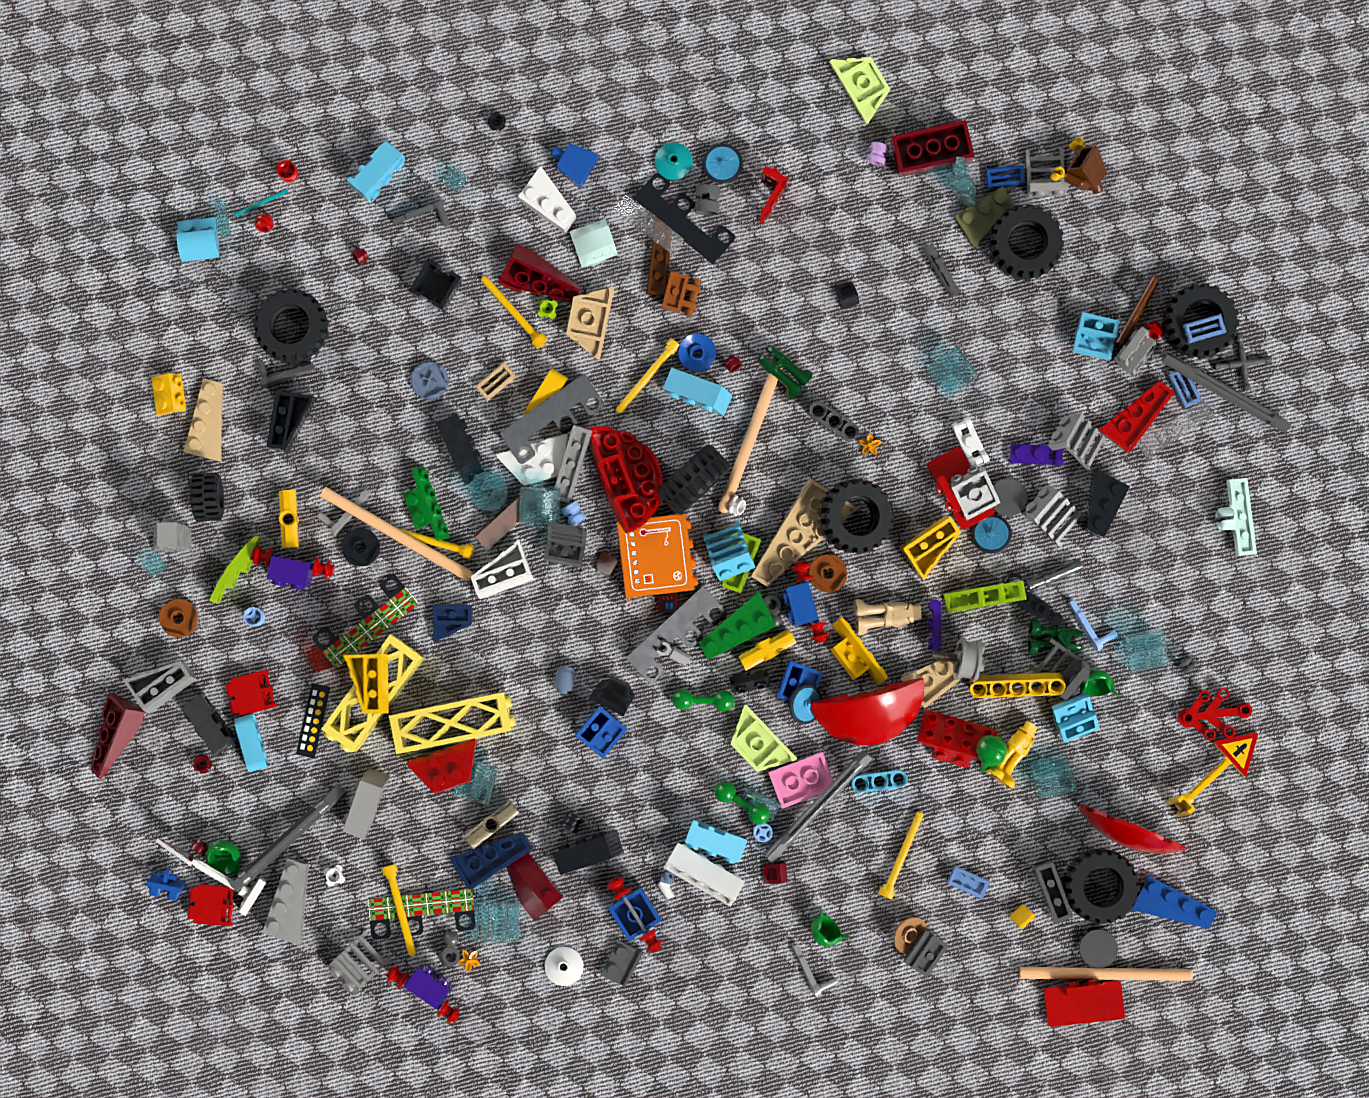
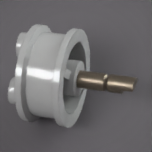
[932,637,985,682]

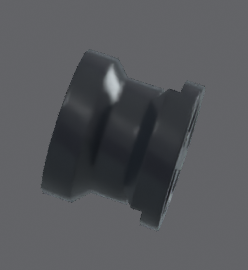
[560,811,584,834]

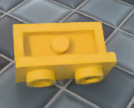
[151,373,186,415]

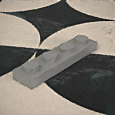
[552,424,592,504]

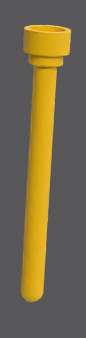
[481,276,548,349]
[616,338,680,413]
[398,528,475,560]
[878,811,923,900]
[381,864,416,956]

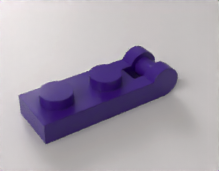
[1009,444,1064,466]
[928,599,941,654]

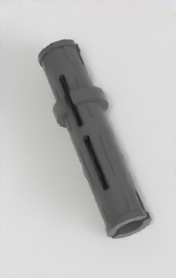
[922,243,961,298]
[1026,558,1083,592]

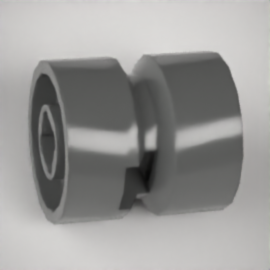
[695,184,720,216]

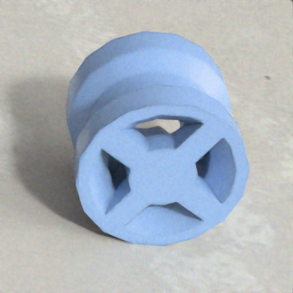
[753,823,773,842]

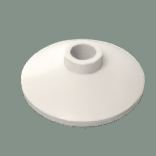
[545,947,583,986]

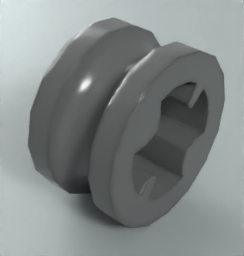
[1178,655,1197,674]

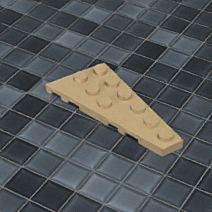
[750,478,859,586]

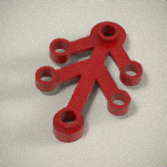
[1178,688,1252,740]

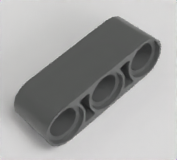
[809,402,859,442]

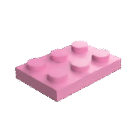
[768,752,833,809]

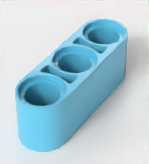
[234,713,268,772]
[851,770,908,793]

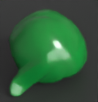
[1077,669,1119,696]
[976,735,1007,773]
[811,908,850,947]

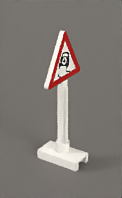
[156,838,266,916]

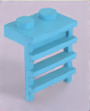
[703,520,756,581]

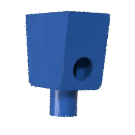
[551,144,599,189]

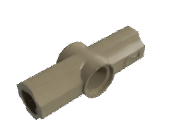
[464,800,520,849]

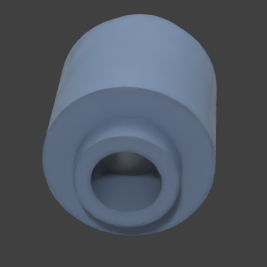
[553,665,576,694]

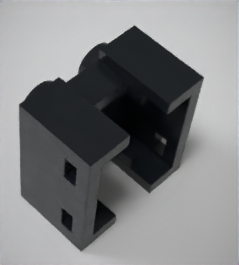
[409,258,463,313]

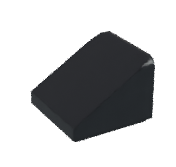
[834,282,860,309]

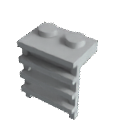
[1025,148,1069,197]
[1048,413,1108,472]
[1022,485,1085,547]
[328,931,391,995]

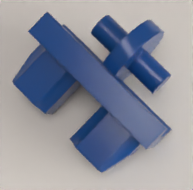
[146,867,186,901]

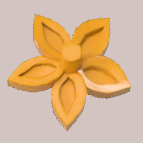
[859,433,881,455]
[457,950,480,972]

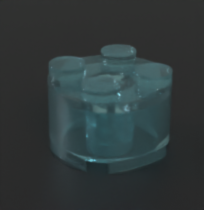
[468,472,508,512]

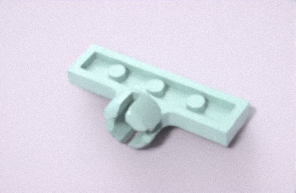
[1215,478,1257,556]

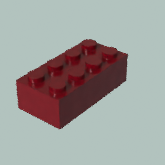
[890,120,975,178]

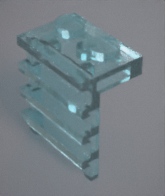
[466,901,520,943]

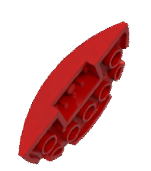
[587,426,663,534]
[810,677,924,746]
[1077,803,1186,854]

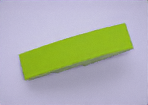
[209,536,262,604]
[944,581,1027,613]

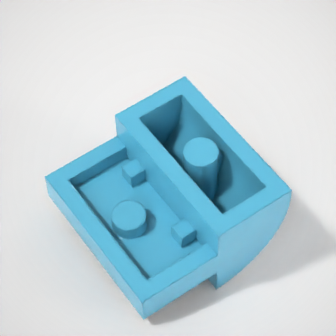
[176,217,220,262]
[1072,312,1120,361]
[1051,692,1100,743]

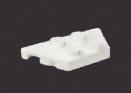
[496,434,568,487]

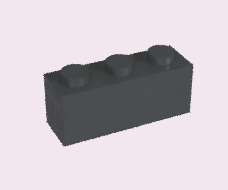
[1032,861,1073,924]

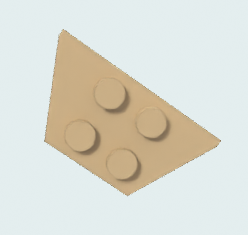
[566,287,615,360]

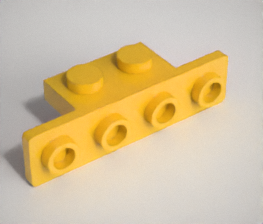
[830,617,888,685]

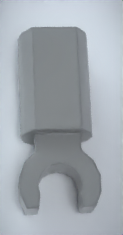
[656,640,691,666]

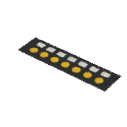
[296,683,331,759]

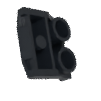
[589,676,635,717]

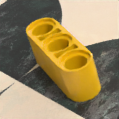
[523,368,569,415]

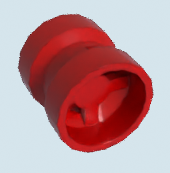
[277,160,298,183]

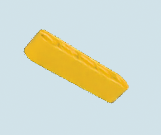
[970,673,1065,698]

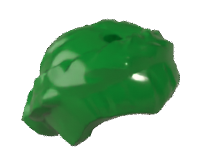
[205,840,241,875]

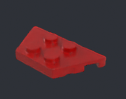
[406,738,478,794]

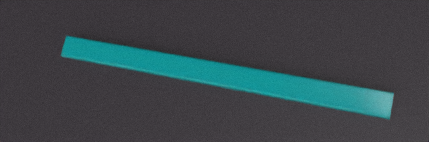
[233,189,289,217]

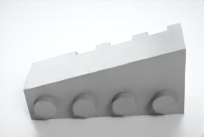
[153,519,192,552]
[262,857,309,945]

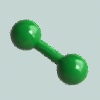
[672,689,735,712]
[714,781,770,825]

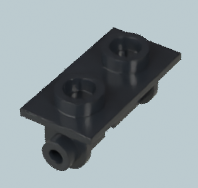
[729,668,770,693]

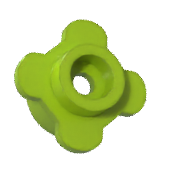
[538,299,558,319]

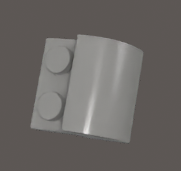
[1114,327,1157,376]

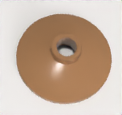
[893,917,927,954]

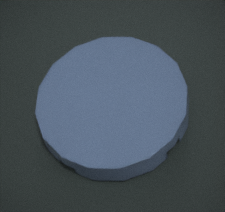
[411,361,449,400]

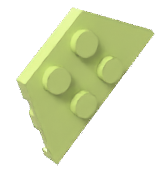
[829,57,890,124]
[730,705,797,772]

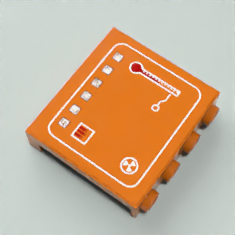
[617,514,698,599]

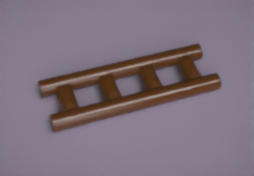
[1115,275,1159,350]

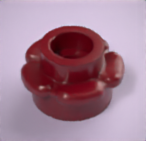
[352,247,368,265]
[724,355,742,373]
[193,755,212,774]
[190,839,208,855]

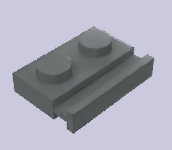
[903,929,949,978]
[600,939,643,987]

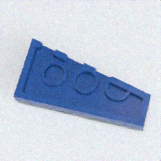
[1133,875,1217,929]

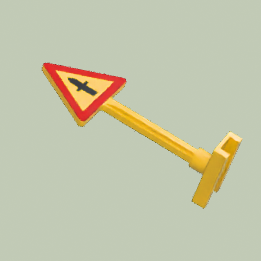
[1165,733,1258,817]

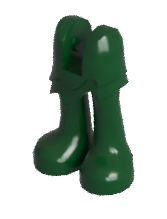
[757,345,813,400]
[1028,619,1083,655]

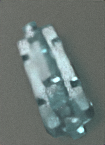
[215,200,231,238]

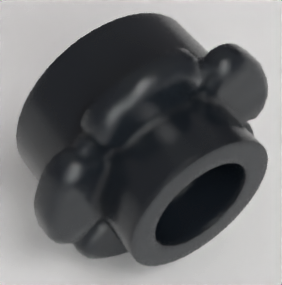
[487,113,506,131]

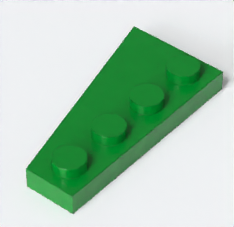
[699,591,777,660]

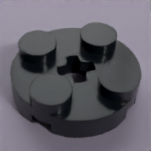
[342,528,381,567]

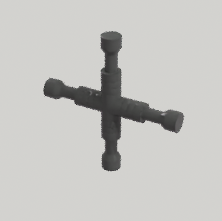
[1214,334,1272,391]

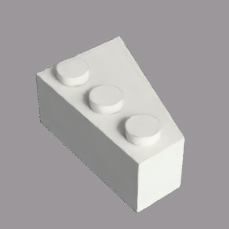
[518,166,576,234]
[471,539,534,599]

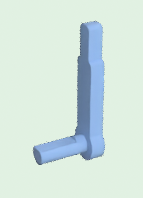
[1068,600,1118,651]

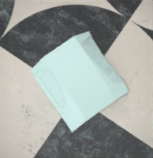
[570,218,618,268]

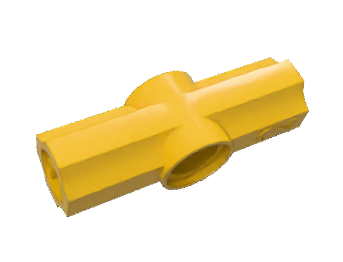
[279,490,299,549]
[738,629,796,671]

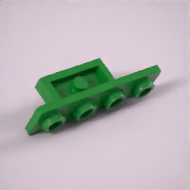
[403,467,450,541]

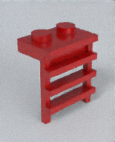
[759,166,789,224]

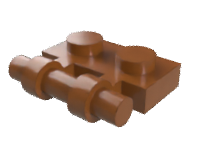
[661,271,701,317]

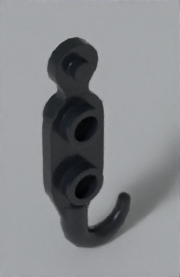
[1003,573,1062,626]

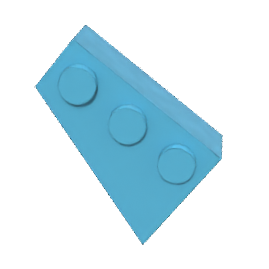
[347,141,405,202]
[663,368,733,416]
[685,819,747,864]

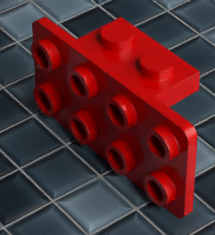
[927,447,995,530]
[917,710,998,768]
[1044,979,1125,1027]

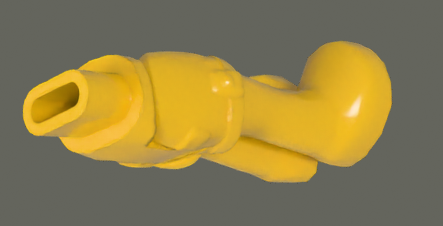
[986,721,1038,789]

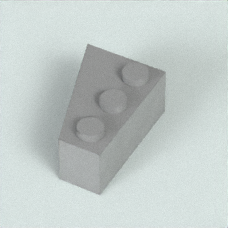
[123,661,197,713]
[342,768,390,839]

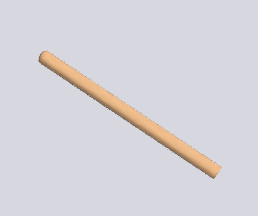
[718,353,786,513]
[320,487,473,581]
[1019,967,1193,981]

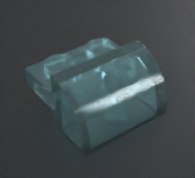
[947,157,976,206]
[926,345,979,398]
[519,486,561,529]
[1123,629,1168,673]
[1029,755,1077,799]
[454,761,498,805]

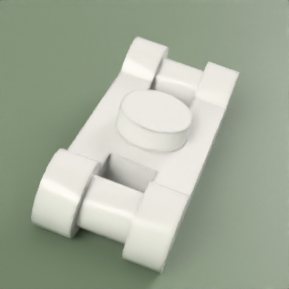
[951,416,990,467]

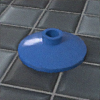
[678,334,716,372]

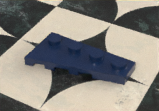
[449,832,534,889]

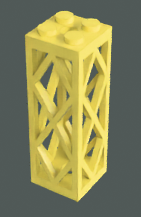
[322,634,425,753]
[389,692,516,754]

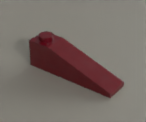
[497,244,582,303]
[90,693,146,779]
[507,852,564,921]

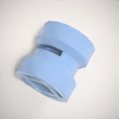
[561,501,587,526]
[243,607,265,627]

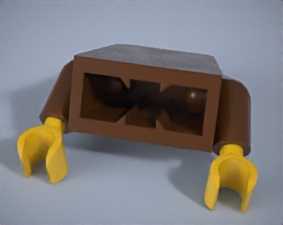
[1050,137,1106,194]

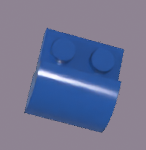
[776,660,823,702]
[575,705,628,758]

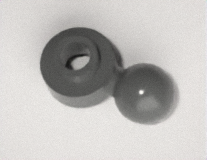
[764,593,784,629]
[439,931,460,967]

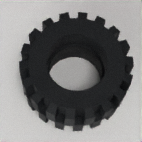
[190,472,225,522]

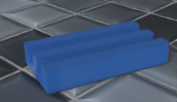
[985,165,1025,189]

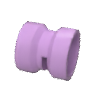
[866,142,889,166]

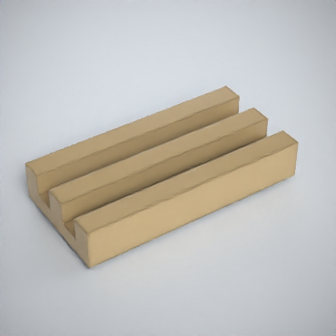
[475,362,517,401]

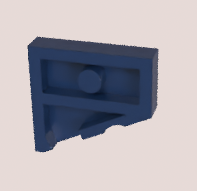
[433,604,472,642]

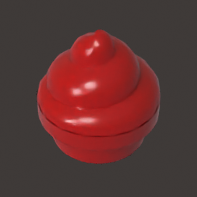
[255,212,274,233]
[1144,320,1163,340]

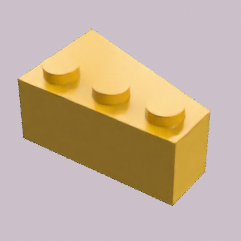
[899,515,961,580]
[343,654,389,714]

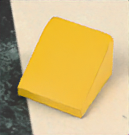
[1010,905,1035,929]

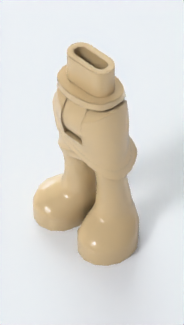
[854,599,922,636]

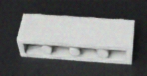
[664,843,745,907]

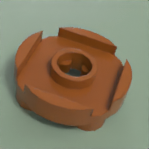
[809,555,847,593]
[159,599,199,638]

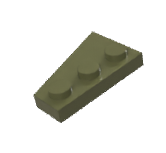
[954,186,1013,248]

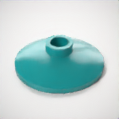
[655,143,693,180]

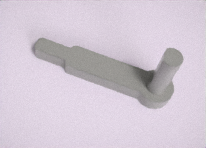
[317,489,371,536]
[792,943,838,998]

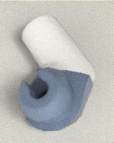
[658,871,674,901]

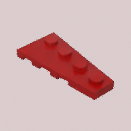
[1098,381,1175,454]

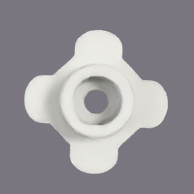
[729,495,746,516]
[324,865,345,886]

